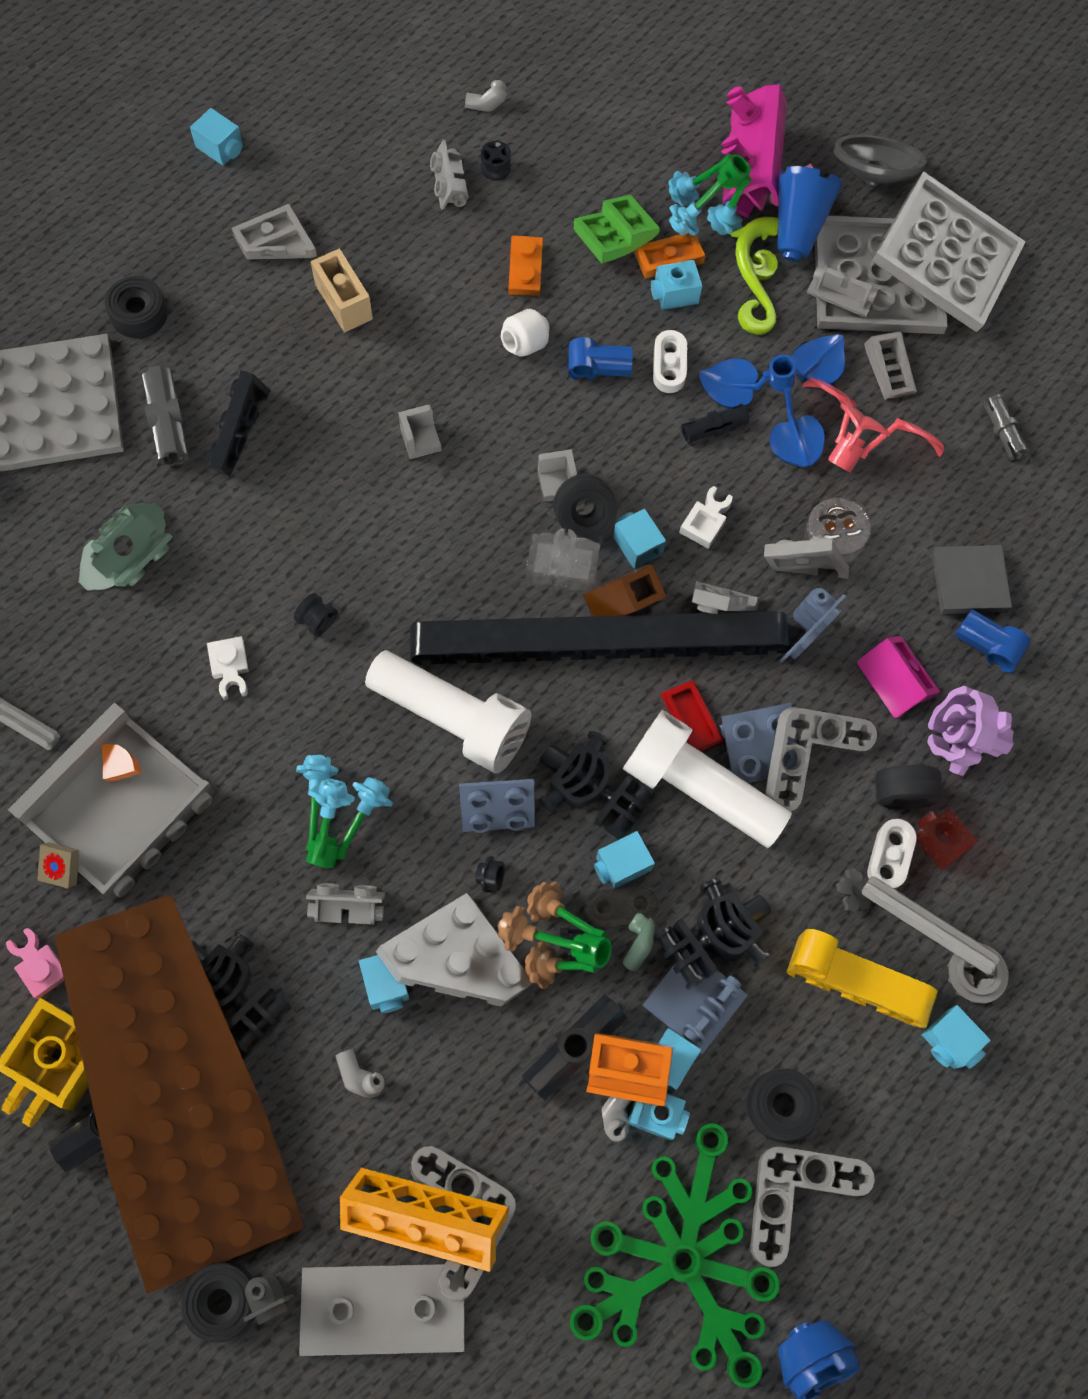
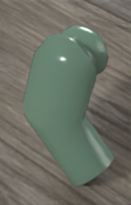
[622,913,655,971]

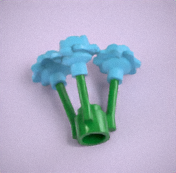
[668,154,752,236]
[296,755,394,869]

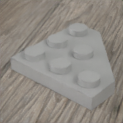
[376,893,533,1007]

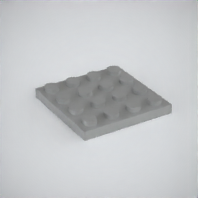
[871,171,1026,332]
[815,216,948,334]
[0,333,124,472]

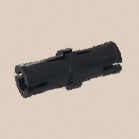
[681,403,749,444]

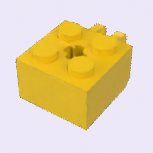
[0,998,88,1127]

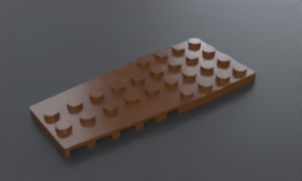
[55,895,304,1294]

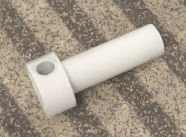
[365,650,532,773]
[623,709,792,848]

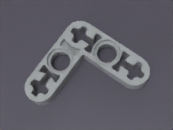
[766,707,877,812]
[411,1146,516,1302]
[750,1147,875,1267]

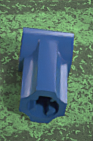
[568,337,633,380]
[954,609,1031,673]

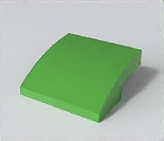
[574,195,660,264]

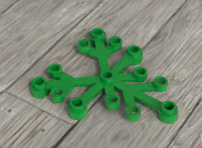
[569,1123,779,1388]

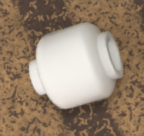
[501,309,550,357]

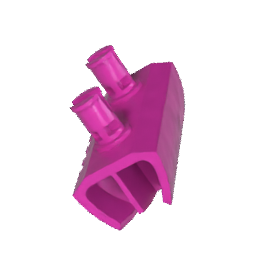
[721,85,787,218]

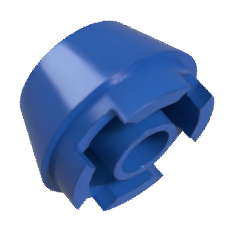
[778,1320,861,1399]

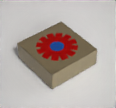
[37,842,80,889]

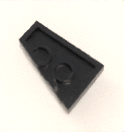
[208,370,271,476]

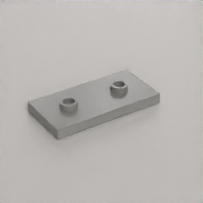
[299,1264,465,1356]

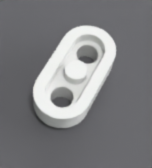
[653,330,687,393]
[867,819,916,889]

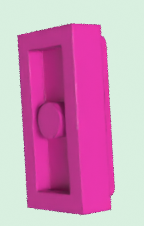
[857,636,941,718]

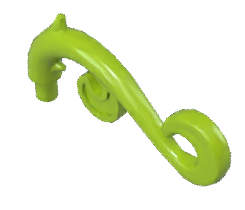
[730,217,778,335]

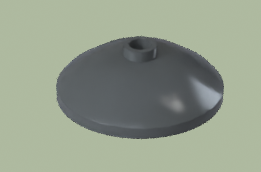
[834,135,927,186]

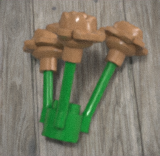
[498,881,612,989]

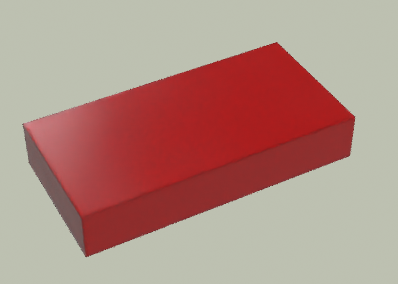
[661,680,724,752]

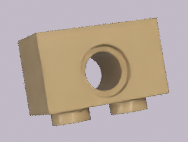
[311,248,373,332]

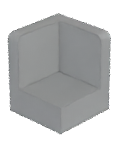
[398,405,442,459]
[538,449,577,502]

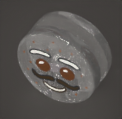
[804,498,871,563]

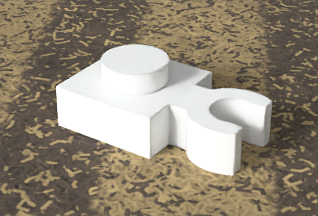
[679,486,732,549]
[207,636,249,700]

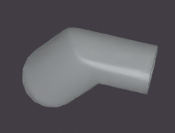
[465,80,507,112]

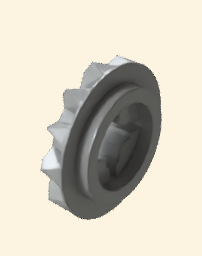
[947,944,1008,1004]

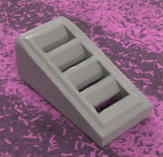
[864,331,917,400]

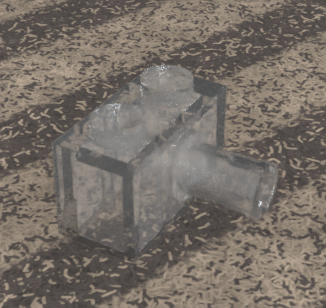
[526,529,600,593]

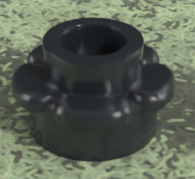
[476,856,505,892]

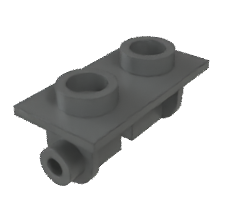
[243,1275,295,1325]

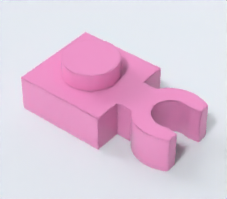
[6,928,64,1000]

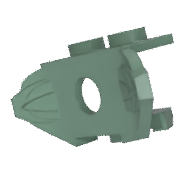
[78,503,173,591]

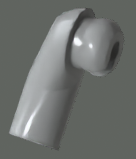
[335,1049,385,1098]
[602,1097,631,1142]

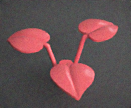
[802,378,945,473]

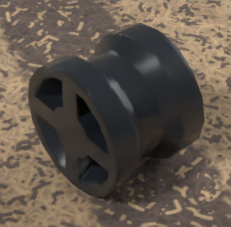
[481,141,511,181]
[293,593,338,637]

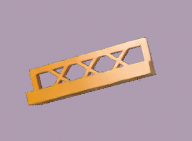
[340,1168,508,1272]

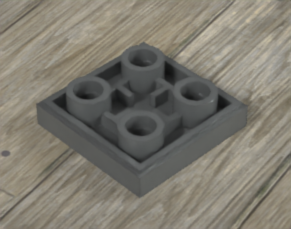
[932,545,1012,614]

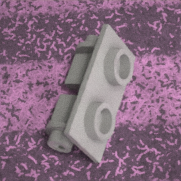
[430,140,469,210]
[807,264,878,318]
[306,883,385,925]

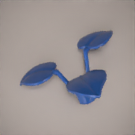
[699,335,845,468]

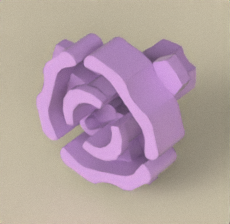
[927,686,1014,776]

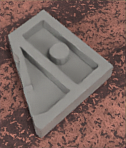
[232,204,317,259]
[764,536,849,579]
[692,581,760,614]

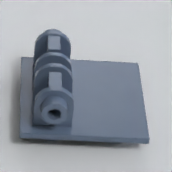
[779,588,846,663]
[719,703,798,783]
[459,779,535,833]
[642,949,748,1054]

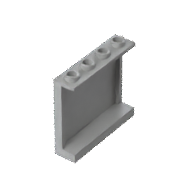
[8,702,215,901]

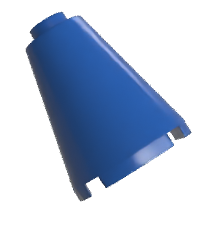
[777,166,842,262]

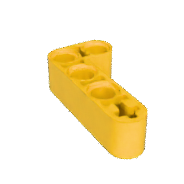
[787,929,938,1028]

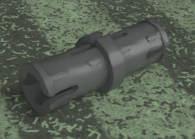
[983,394,1030,460]

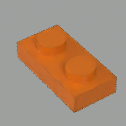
[634,233,705,279]
[508,236,543,296]

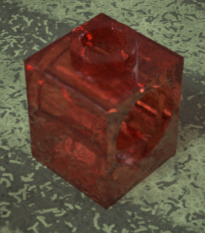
[916,807,978,870]

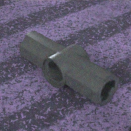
[142,365,189,466]

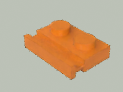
[586,1033,674,1106]

